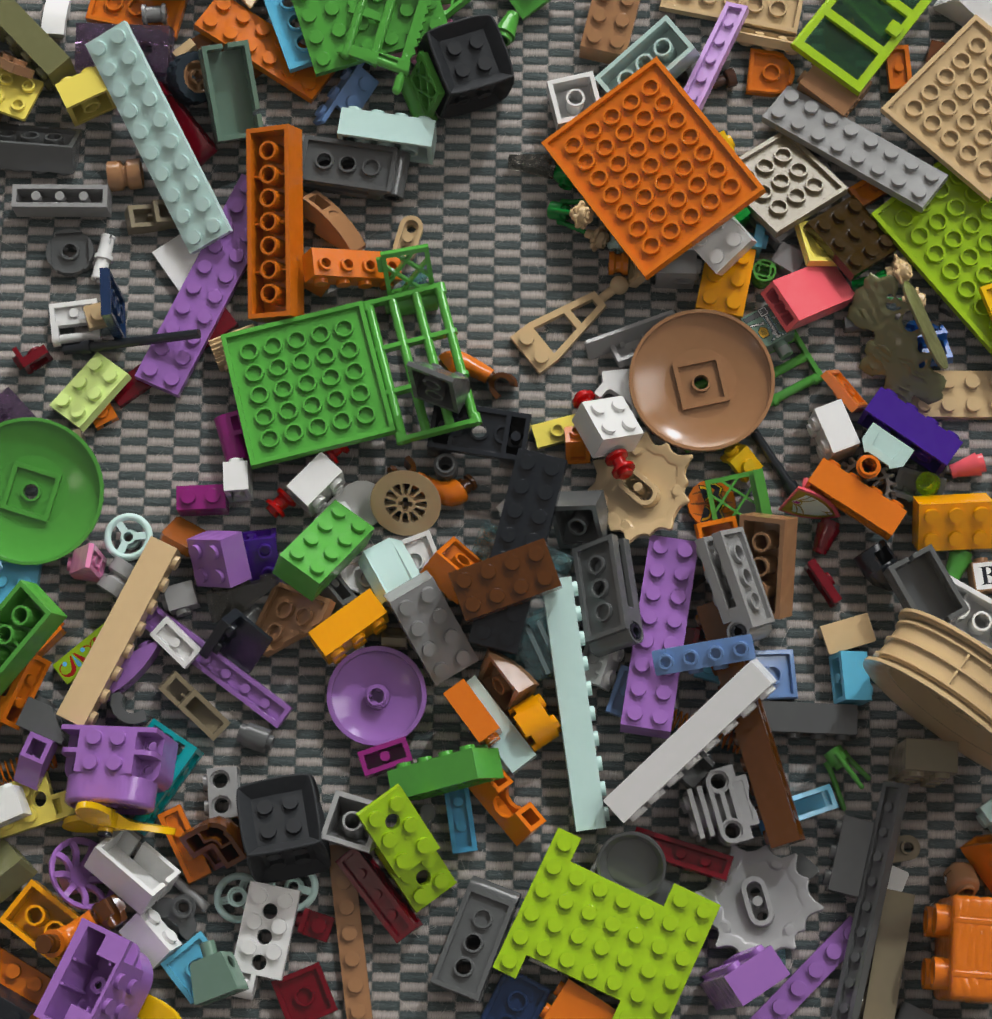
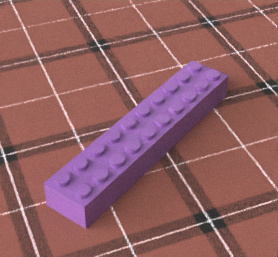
[700,944,790,1010]

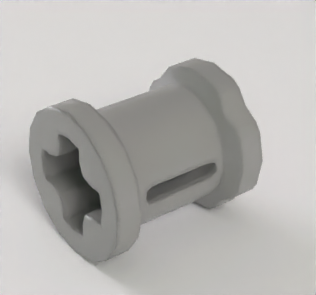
[141,3,167,26]

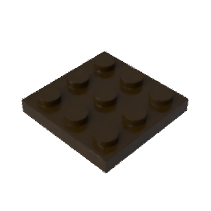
[803,195,898,281]

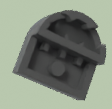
[891,466,947,521]

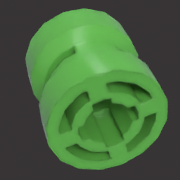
[750,259,776,289]

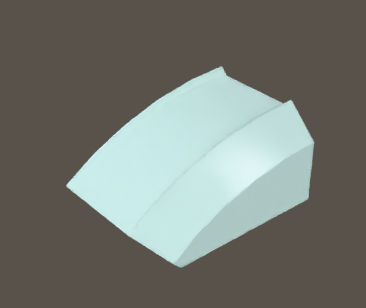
[862,422,914,469]
[358,537,420,607]

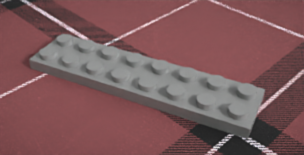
[761,85,948,213]

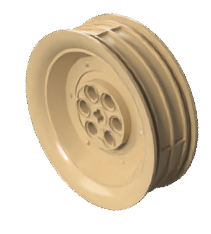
[863,608,992,771]

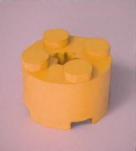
[507,694,561,752]

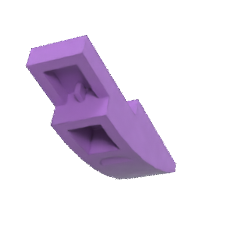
[106,640,161,703]

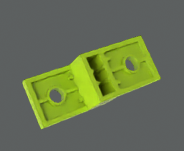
[356,784,457,913]

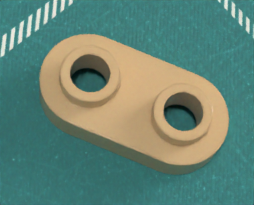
[393,215,423,262]

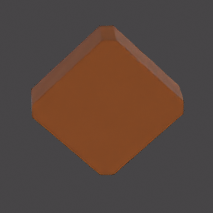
[159,517,206,557]

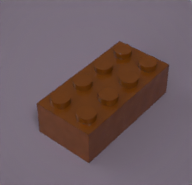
[448,538,562,623]

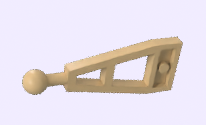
[510,276,629,376]

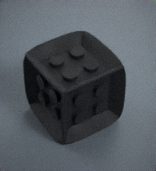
[417,14,514,118]
[236,773,331,883]

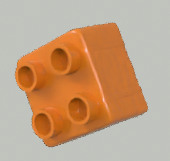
[921,894,992,1005]

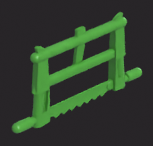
[337,0,431,95]

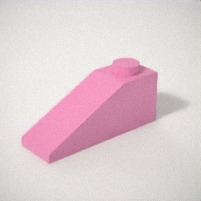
[67,543,107,582]

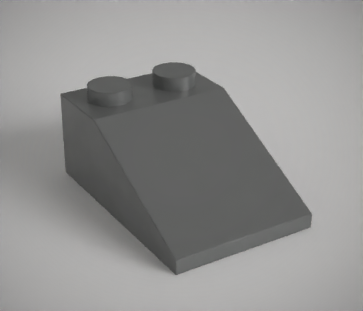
[406,361,471,414]

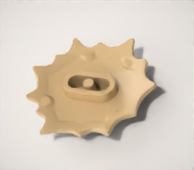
[588,431,693,544]

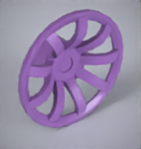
[49,837,115,911]

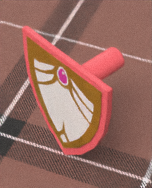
[779,477,840,519]

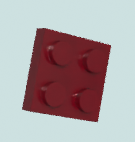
[271,962,338,1019]

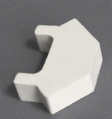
[594,369,639,420]

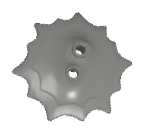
[694,845,824,953]

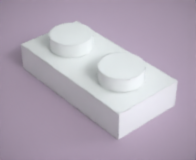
[149,616,201,669]

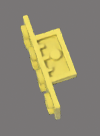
[0,68,44,121]

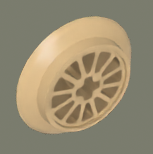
[370,470,441,536]

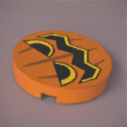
[687,481,736,523]

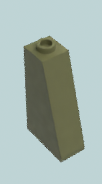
[0,838,38,904]

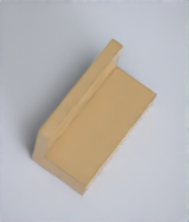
[817,613,876,655]

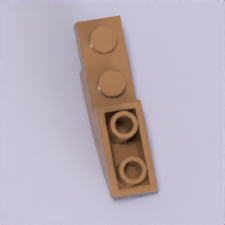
[303,190,366,250]

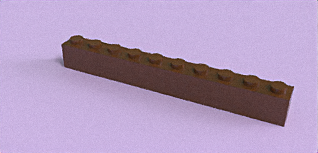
[696,601,806,849]

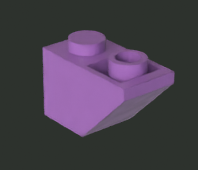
[13,731,59,791]

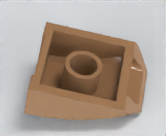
[478,648,539,717]

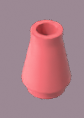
[949,452,987,479]

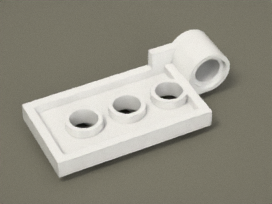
[233,880,301,1000]

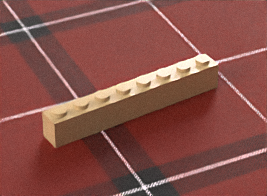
[56,536,181,725]

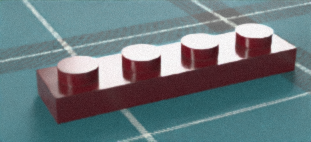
[635,827,734,883]

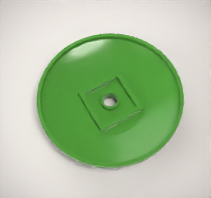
[0,417,104,565]

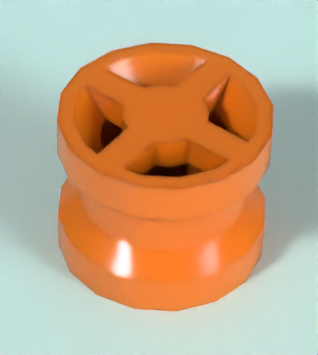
[608,251,629,275]

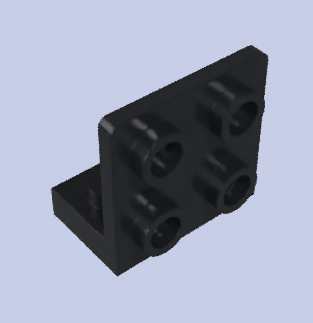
[199,608,273,674]

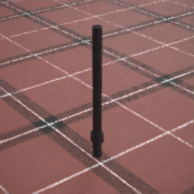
[63,329,201,355]
[750,429,799,496]

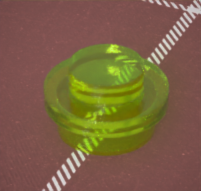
[916,472,941,496]

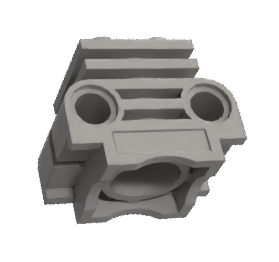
[680,764,760,848]

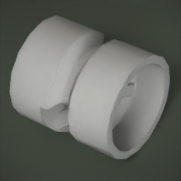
[96,556,134,599]

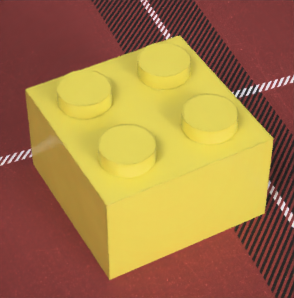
[55,66,117,127]

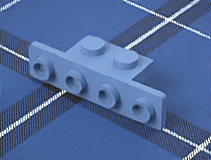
[313,63,379,126]
[652,634,756,676]

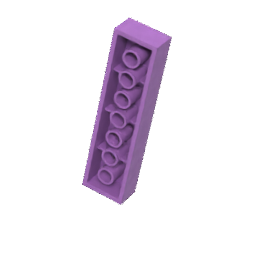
[620,535,697,739]

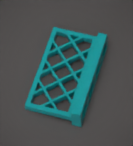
[122,718,204,836]

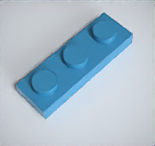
[444,788,478,855]

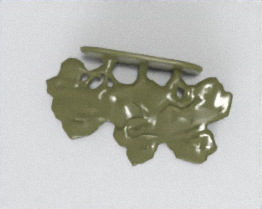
[847,273,948,405]

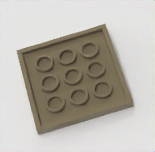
[739,132,848,238]

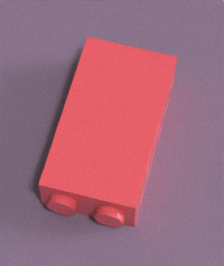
[760,266,855,333]

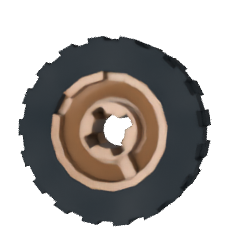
[166,51,207,106]

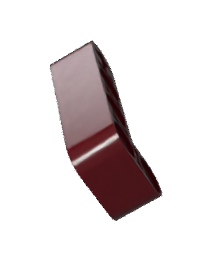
[157,80,219,166]

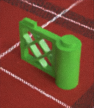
[401,50,445,121]
[376,244,439,318]

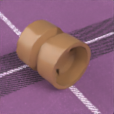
[106,158,144,192]

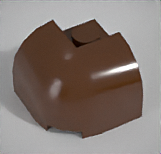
[179,816,247,871]

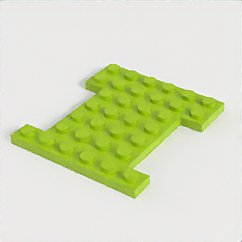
[492,827,721,1019]

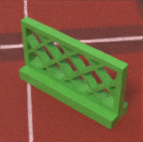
[705,468,772,520]

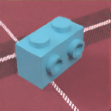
[829,651,873,706]

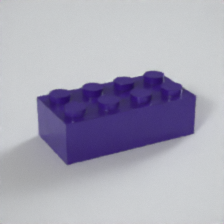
[857,387,963,476]

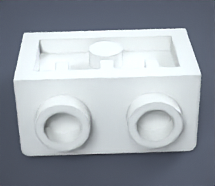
[582,643,624,692]

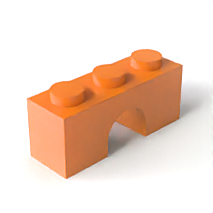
[469,768,546,846]

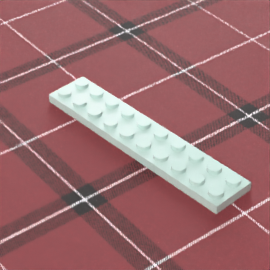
[85,21,233,254]

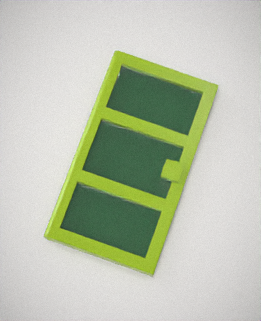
[790,0,933,96]

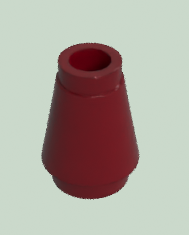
[812,517,840,556]

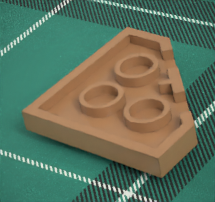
[256,581,336,657]

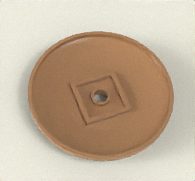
[629,309,775,452]

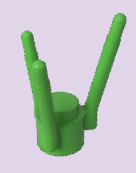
[823,745,871,811]

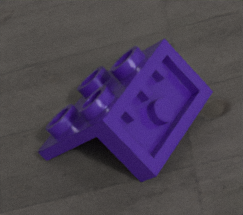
[233,528,282,589]

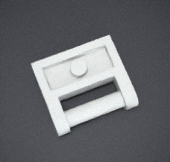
[49,298,102,348]

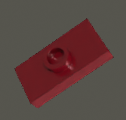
[804,558,842,608]

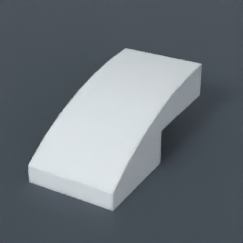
[41,0,71,38]

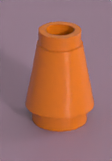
[856,455,881,479]

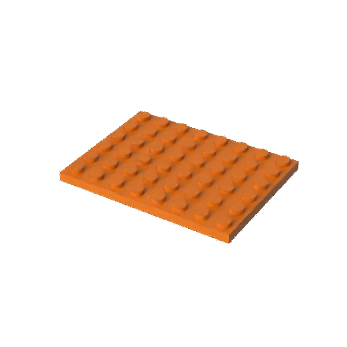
[541,56,766,280]

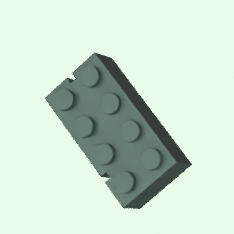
[198,40,263,145]

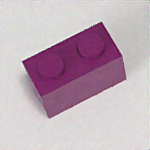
[176,484,229,517]
[357,736,414,779]

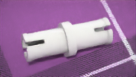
[91,233,116,283]

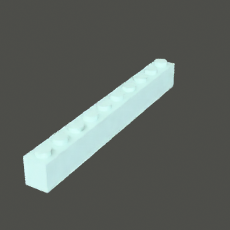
[543,576,610,832]

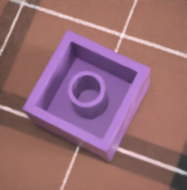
[186,530,252,588]

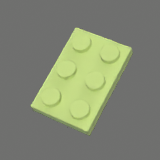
[49,352,132,432]

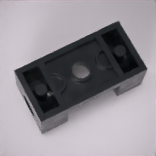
[427,404,532,469]

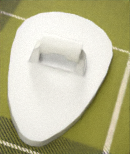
[314,481,377,526]

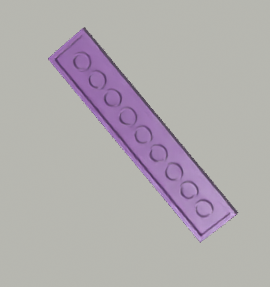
[134,174,247,398]

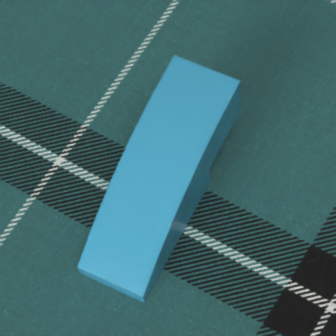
[759,784,839,835]

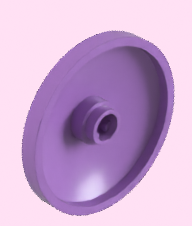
[327,646,427,747]

